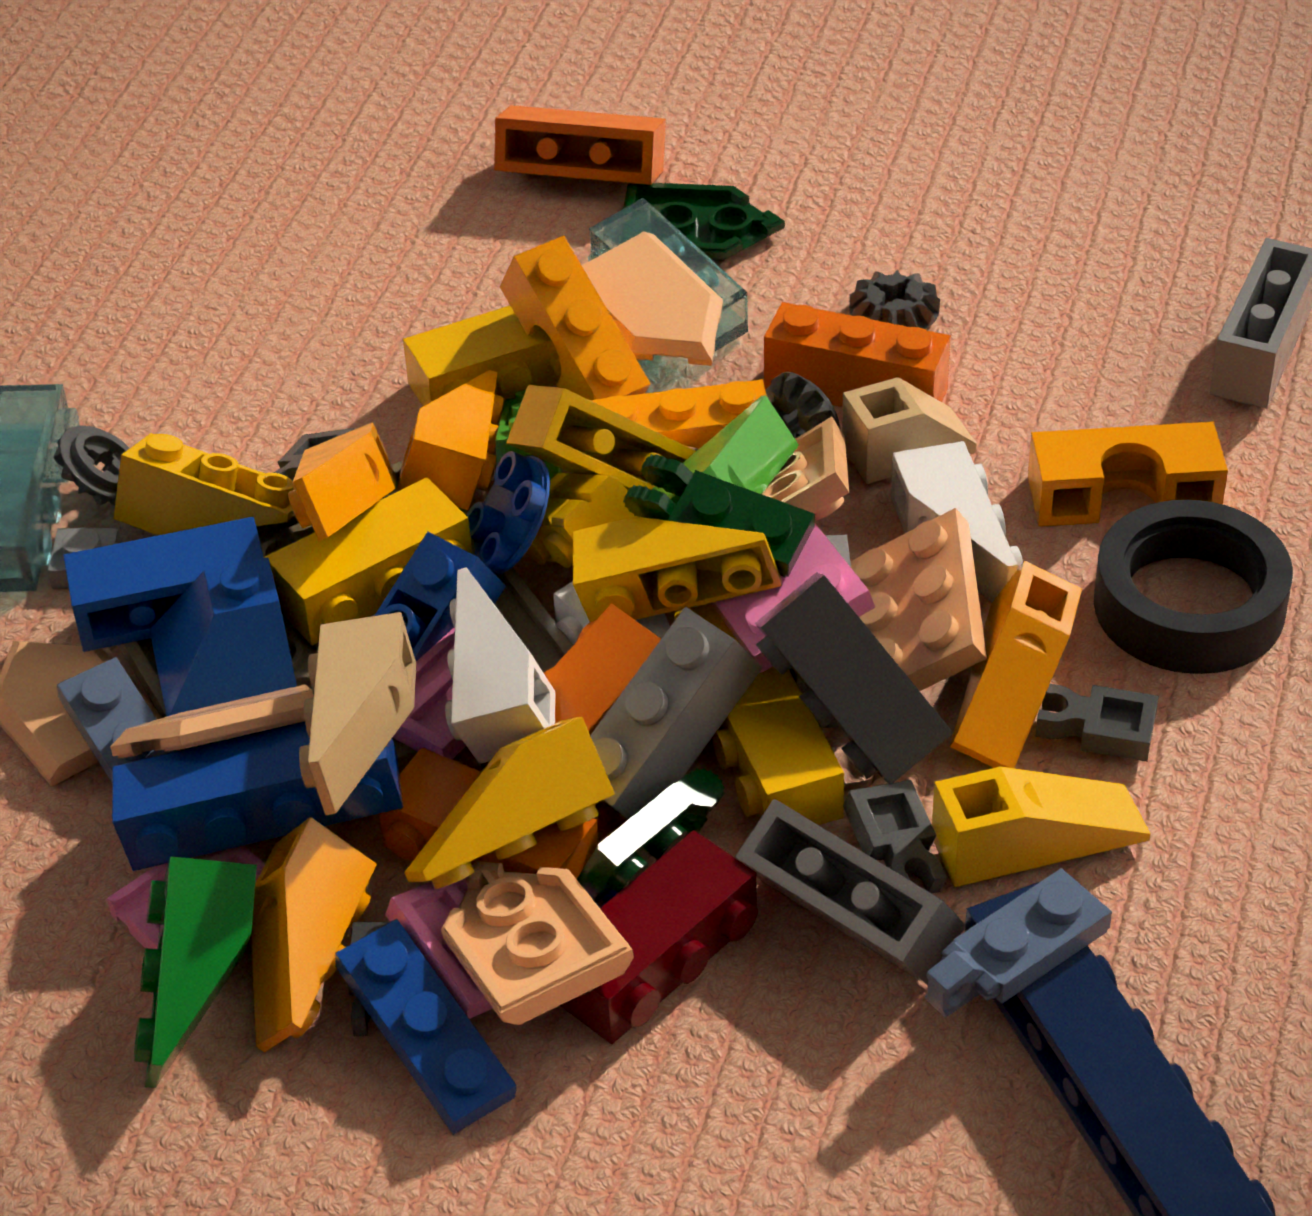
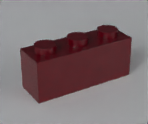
[560,830,758,1045]

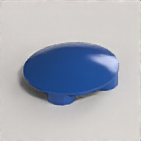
[466,451,550,575]

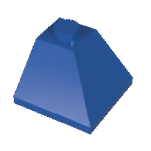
[150,557,297,717]

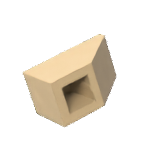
[842,377,977,484]

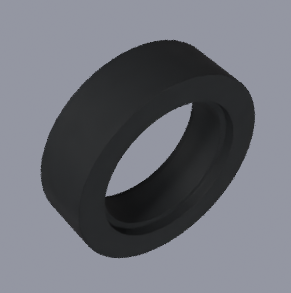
[1094,500,1293,674]

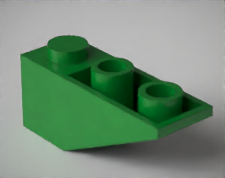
[134,856,257,1088]

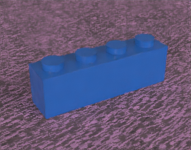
[112,722,403,871]

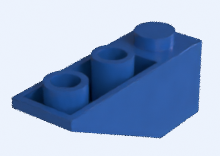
[374,531,506,661]

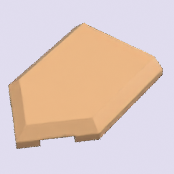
[582,231,723,366]
[0,641,162,787]
[110,685,314,759]
[441,861,634,1026]

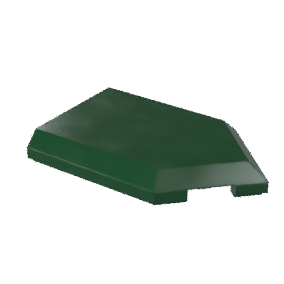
[616,183,785,261]

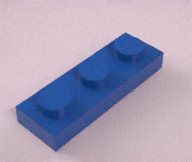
[335,919,517,1135]

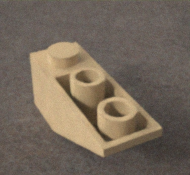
[299,612,416,815]

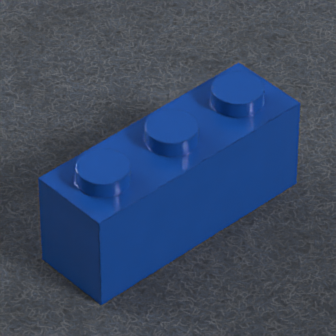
[63,516,264,652]

